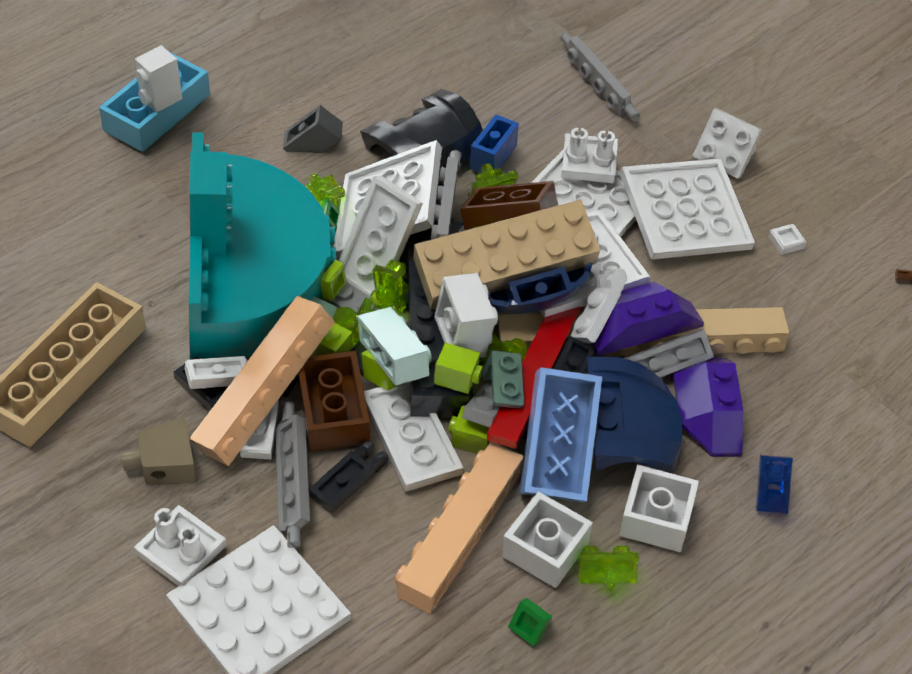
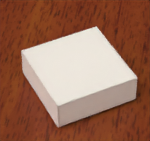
[768,224,807,255]

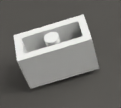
[135,45,182,113]

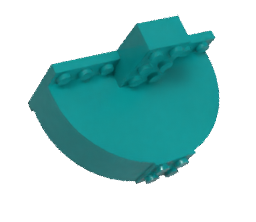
[189,132,336,360]

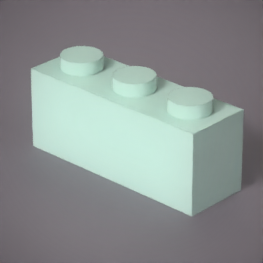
[358,307,432,385]

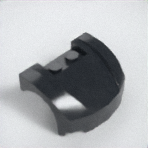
[360,89,483,173]

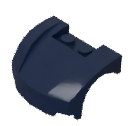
[488,262,593,314]
[587,357,682,474]

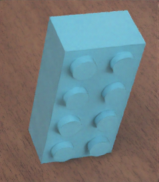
[99,52,210,152]

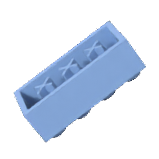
[520,367,602,503]

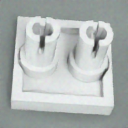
[693,108,763,178]
[561,128,618,183]
[134,505,227,586]

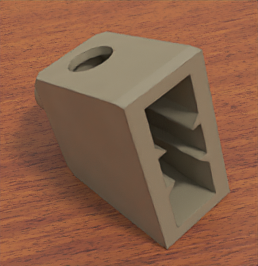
[121,417,197,485]

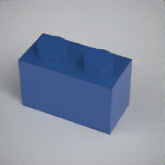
[470,114,519,178]

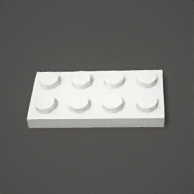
[339,175,423,302]
[364,382,463,492]

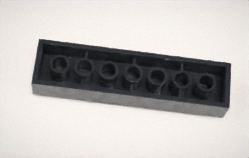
[406,222,473,418]

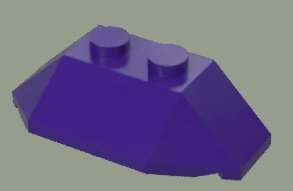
[591,282,704,356]
[673,358,743,457]

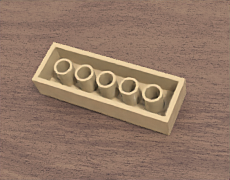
[413,199,601,310]
[0,282,146,448]

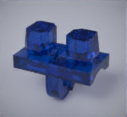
[755,455,793,514]

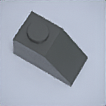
[283,105,343,153]

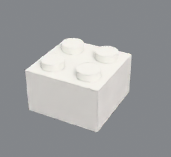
[434,273,498,358]
[619,465,699,552]
[502,491,593,588]

